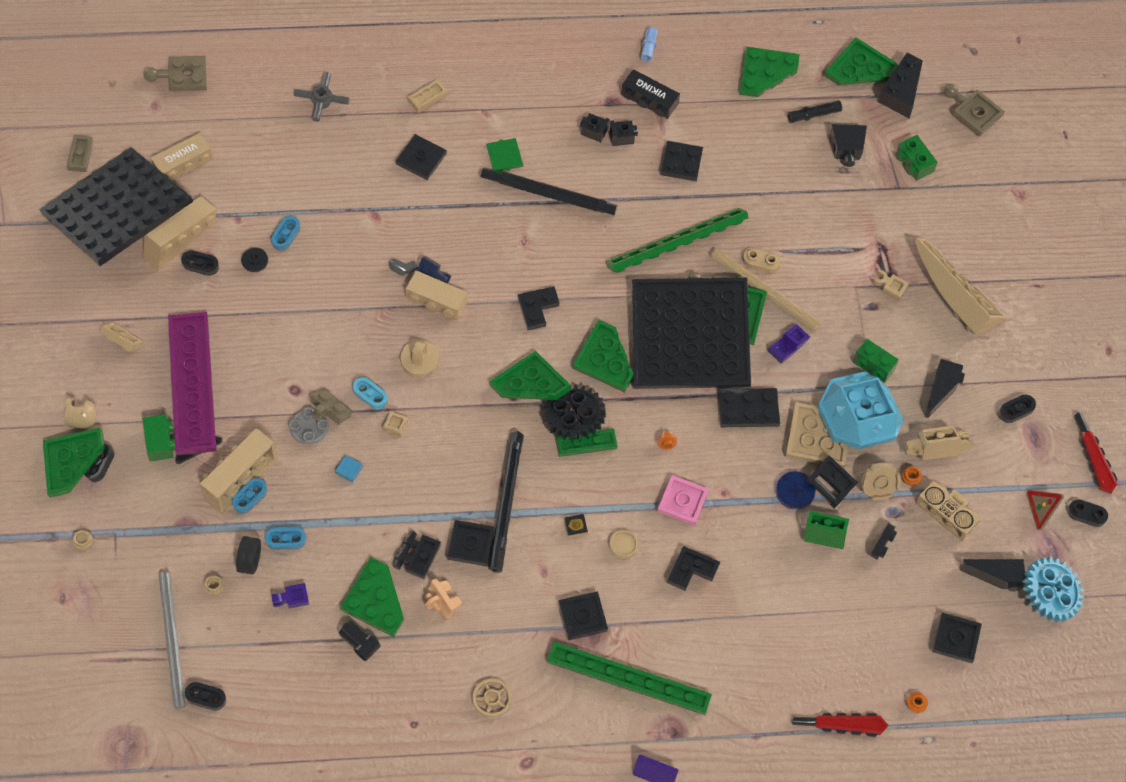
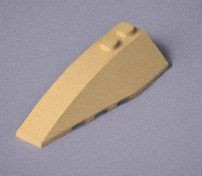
[915,238,1006,334]

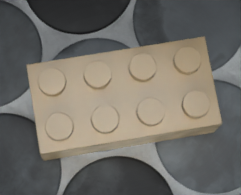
[200,428,277,514]

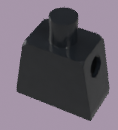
[829,124,867,167]

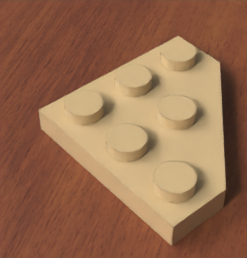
[786,402,848,468]

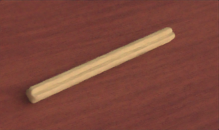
[710,248,820,331]

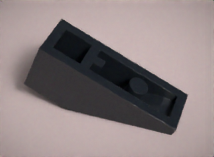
[925,359,965,418]
[960,559,1026,592]

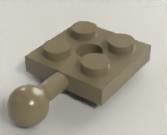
[143,56,207,91]
[944,84,1005,136]

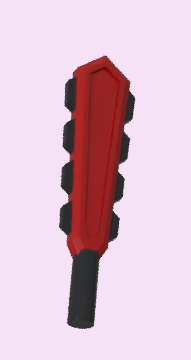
[1074,412,1118,494]
[792,713,889,737]

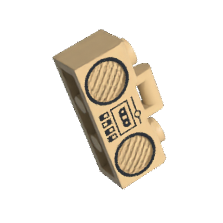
[916,481,980,541]

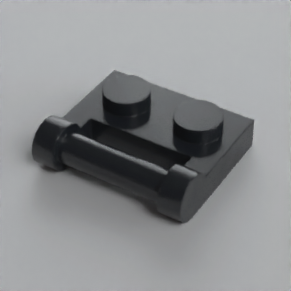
[805,455,858,508]

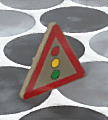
[1027,490,1064,530]

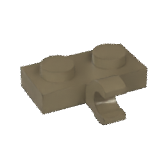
[310,388,353,425]

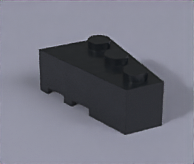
[878,52,923,119]

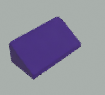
[633,755,679,782]

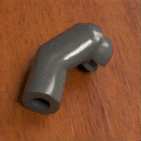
[389,259,418,275]

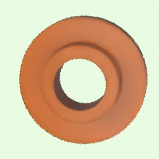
[657,432,677,450]
[902,466,922,486]
[907,692,928,713]

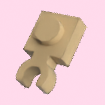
[873,270,909,300]

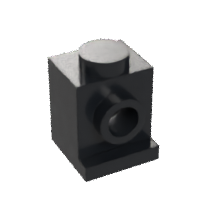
[580,113,610,143]
[610,120,638,146]

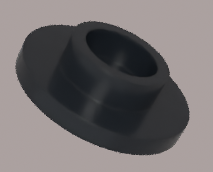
[241,248,268,272]

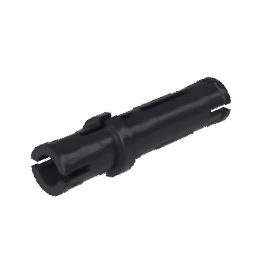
[787,100,842,123]

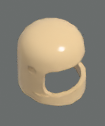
[64,397,97,429]

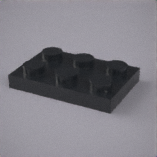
[718,388,780,428]

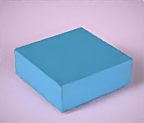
[335,455,363,483]

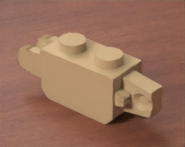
[904,426,975,461]

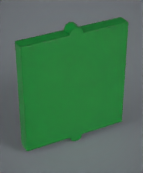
[486,138,523,171]

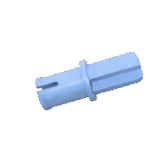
[641,27,657,62]

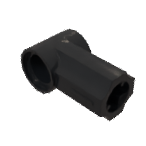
[338,621,381,661]

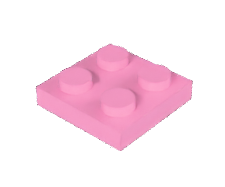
[657,475,709,526]

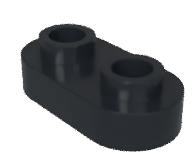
[181,250,219,276]
[999,394,1036,423]
[85,444,115,482]
[1067,499,1108,527]
[870,523,897,560]
[185,682,226,711]

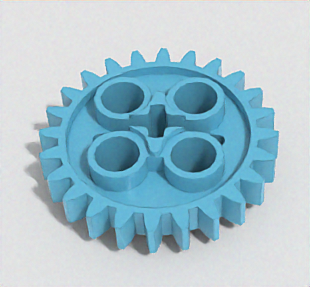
[1022,557,1084,623]

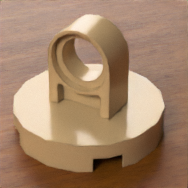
[400,340,439,378]
[861,463,902,501]

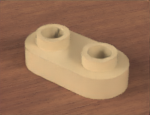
[743,248,781,273]

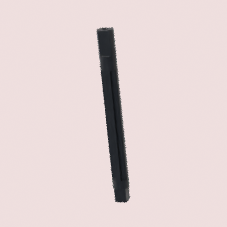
[481,167,618,215]
[488,431,524,573]

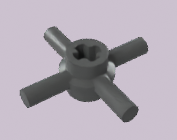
[294,72,350,122]

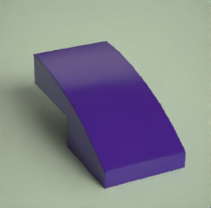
[768,324,810,364]

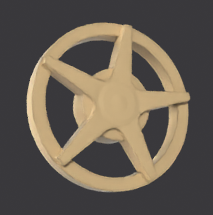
[472,679,512,718]

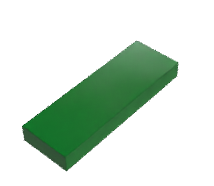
[556,429,618,457]

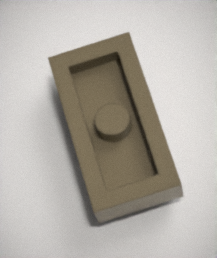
[67,135,93,172]

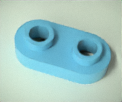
[353,377,388,410]

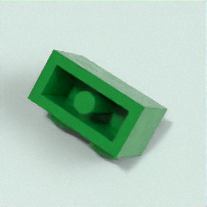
[896,135,938,181]
[853,339,899,383]
[142,414,176,462]
[804,511,849,549]

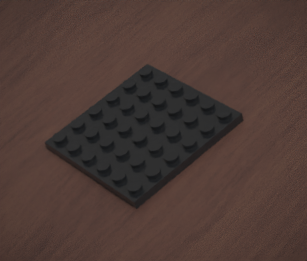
[39,147,193,266]
[632,277,751,389]

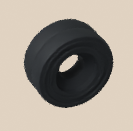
[236,536,261,575]

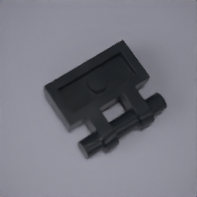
[393,531,441,580]

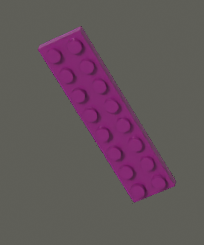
[168,312,217,455]

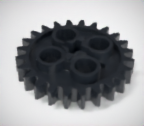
[542,384,606,442]

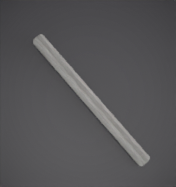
[159,572,186,709]

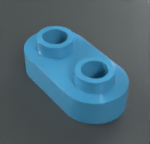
[271,216,300,251]
[232,478,267,514]
[265,527,306,550]

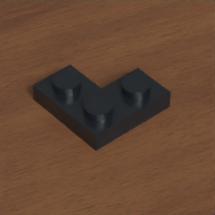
[518,286,560,331]
[667,546,720,591]

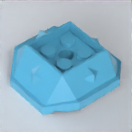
[817,371,904,449]

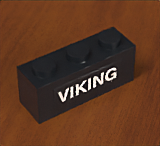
[621,69,680,119]

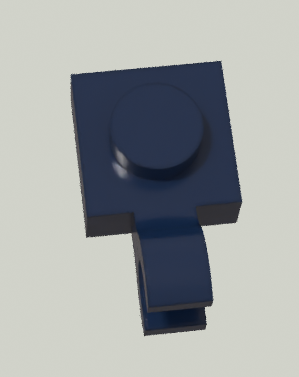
[416,256,452,283]

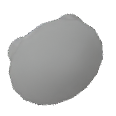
[289,407,329,445]

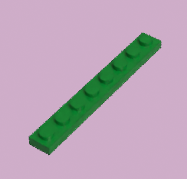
[606,208,749,273]
[547,642,712,715]

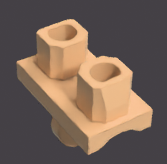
[425,578,462,620]

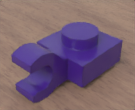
[272,583,309,608]

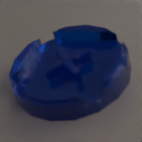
[776,471,816,510]

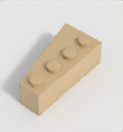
[143,196,217,271]

